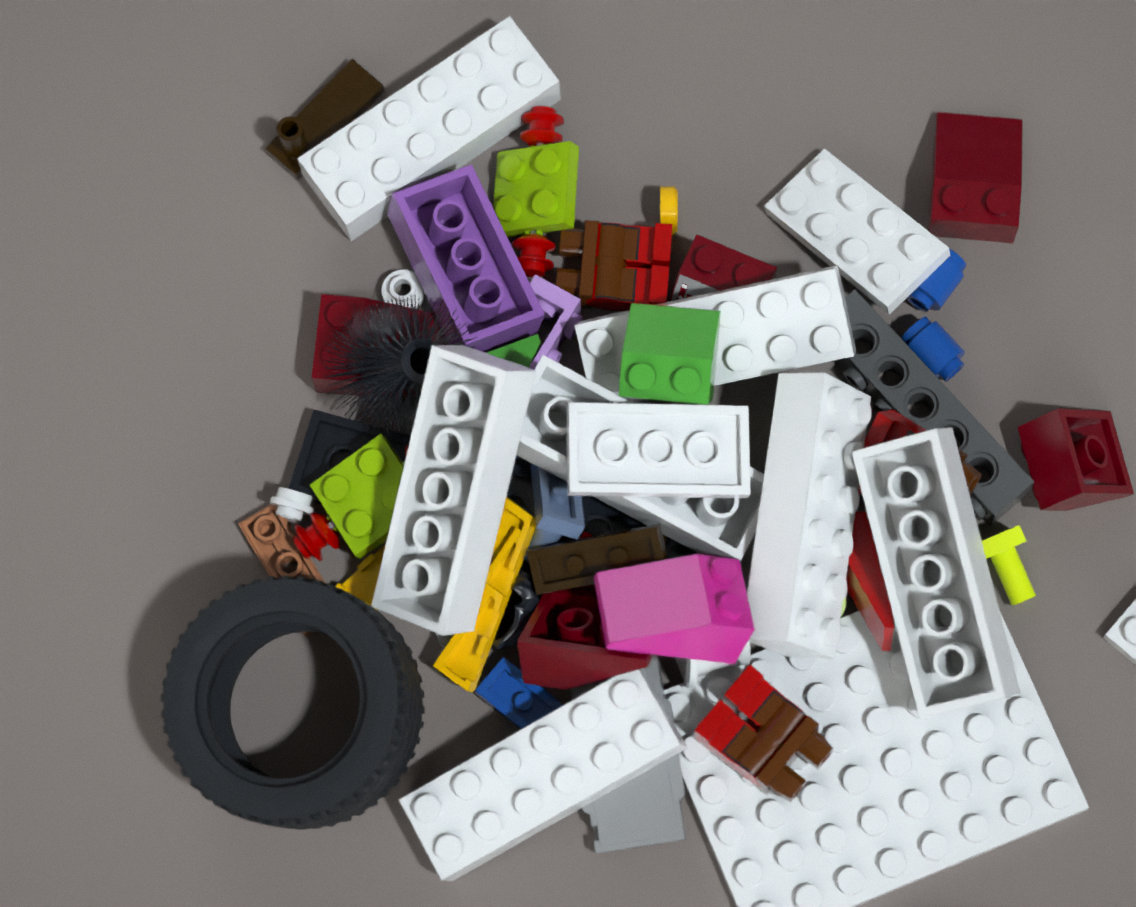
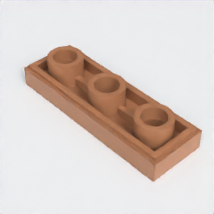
[238,504,325,637]

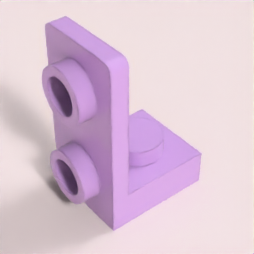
[529,274,584,370]

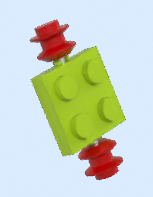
[493,106,579,277]
[293,434,409,561]

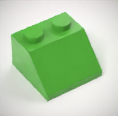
[619,303,721,405]

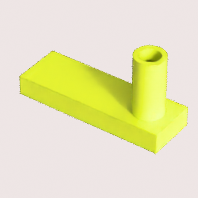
[982,525,1036,606]

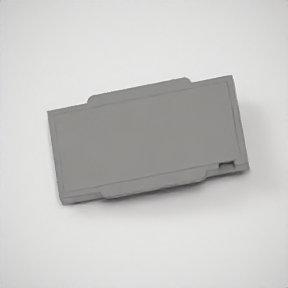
[571,659,687,854]

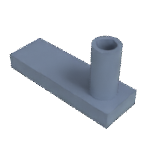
[524,463,585,563]

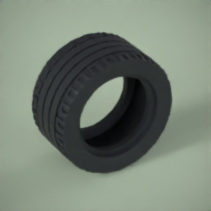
[161,575,425,830]

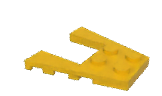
[335,497,536,693]

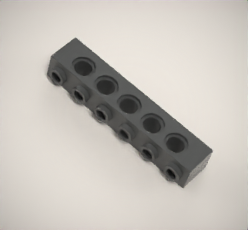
[837,290,1034,526]

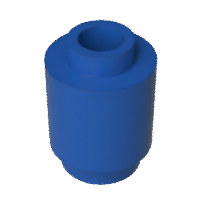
[907,249,966,312]
[901,316,965,382]

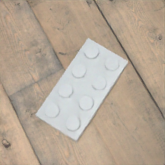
[764,148,950,315]
[566,402,751,498]

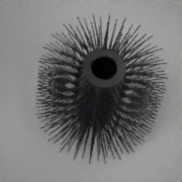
[322,294,477,436]

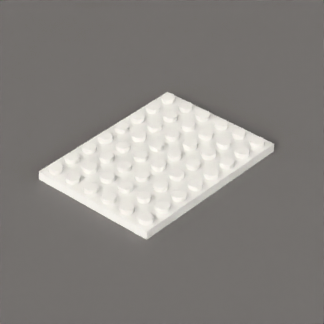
[664,610,1089,907]

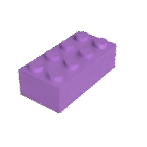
[387,164,545,353]

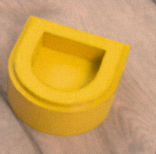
[660,186,678,235]

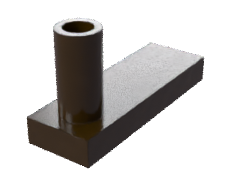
[265,59,385,181]
[527,524,668,595]

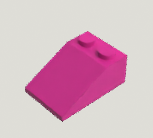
[594,554,755,664]

